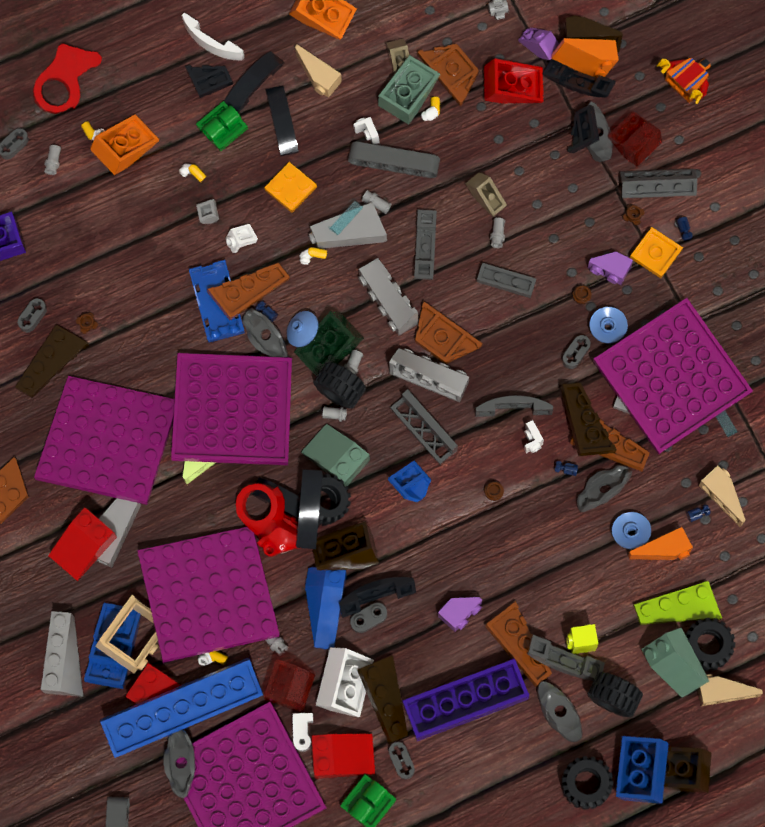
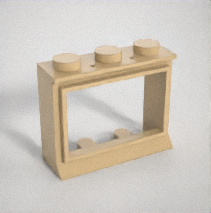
[95,594,159,673]

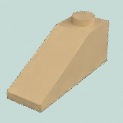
[295,45,342,98]
[699,466,745,527]
[698,674,763,706]

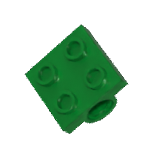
[196,101,248,152]
[340,774,397,827]

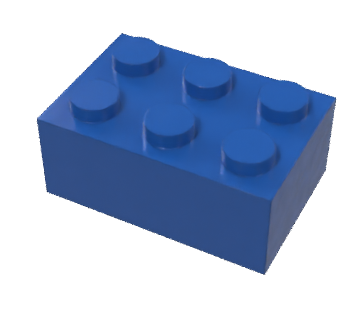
[616,736,669,804]

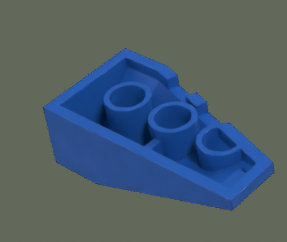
[305,567,347,650]

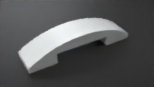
[182,13,244,61]

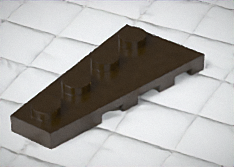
[15,325,89,398]
[561,383,617,457]
[357,655,408,744]

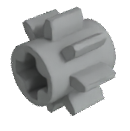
[488,0,509,20]

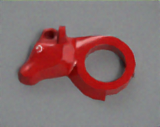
[33,44,102,114]
[235,483,299,557]

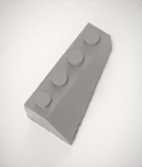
[358,258,418,335]
[389,349,469,402]
[41,611,84,697]

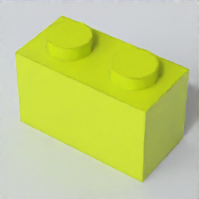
[566,624,598,654]

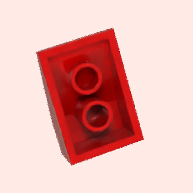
[484,58,544,103]
[48,508,117,581]
[125,663,181,705]
[312,734,375,779]

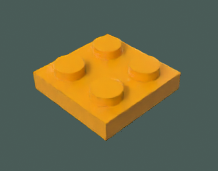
[264,162,317,213]
[630,227,683,278]

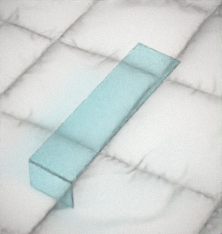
[328,201,363,236]
[716,411,739,437]

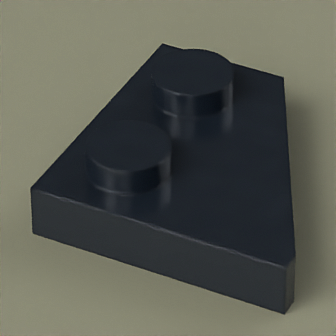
[185,65,233,98]
[568,105,599,154]

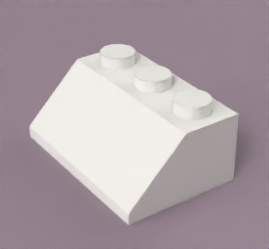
[316,648,374,717]

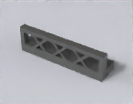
[620,169,697,198]
[390,389,458,465]

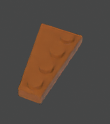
[207,263,290,320]
[570,419,650,472]
[485,601,552,687]

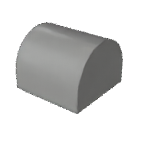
[196,199,219,224]

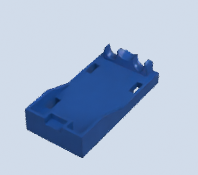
[189,260,245,343]

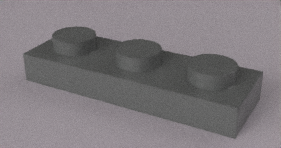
[477,263,536,298]

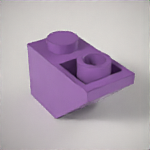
[518,27,559,60]
[588,252,633,285]
[438,597,482,632]

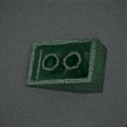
[294,311,364,377]

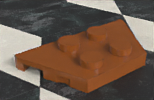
[417,44,479,106]
[415,302,483,364]
[0,457,29,524]

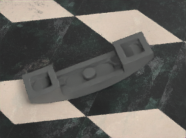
[414,210,437,280]
[475,396,553,417]
[527,635,605,681]

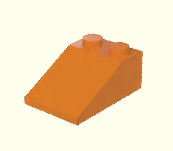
[289,0,357,40]
[551,38,618,78]
[90,114,160,175]

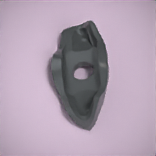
[587,102,613,162]
[242,309,289,358]
[577,465,632,512]
[537,681,583,742]
[164,729,196,798]

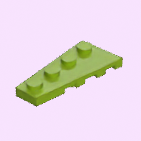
[634,581,722,625]

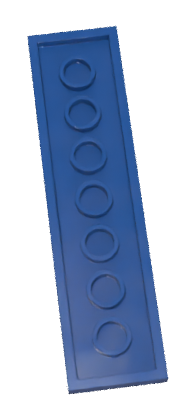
[100,658,263,758]

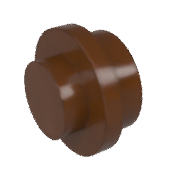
[573,286,592,304]
[484,482,504,501]

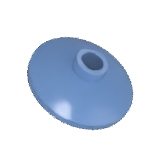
[589,307,628,344]
[287,311,318,347]
[612,512,651,549]

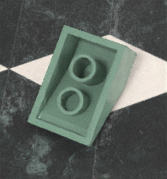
[378,55,440,125]
[301,424,370,487]
[642,628,709,698]

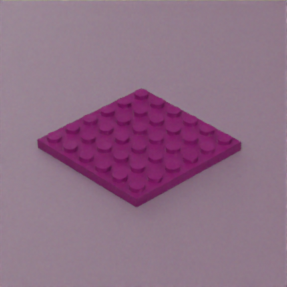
[593,298,753,455]
[171,353,292,465]
[34,376,175,505]
[137,527,280,663]
[176,702,327,827]

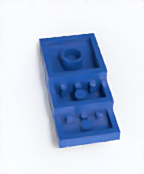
[84,603,141,689]

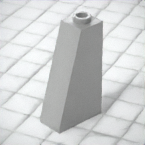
[308,202,387,249]
[96,498,141,568]

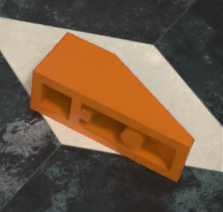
[628,527,693,560]

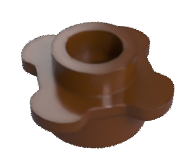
[623,205,645,225]
[76,313,98,334]

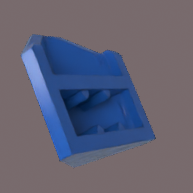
[388,461,431,502]

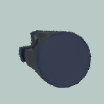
[677,217,693,240]
[256,301,278,322]
[555,461,578,476]
[686,504,711,522]

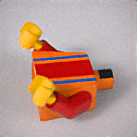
[657,58,711,104]

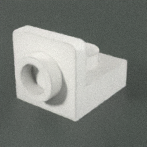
[353,117,379,145]
[225,224,258,253]
[524,420,544,453]

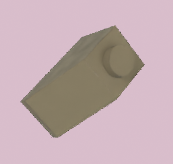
[386,39,409,75]
[465,172,507,217]

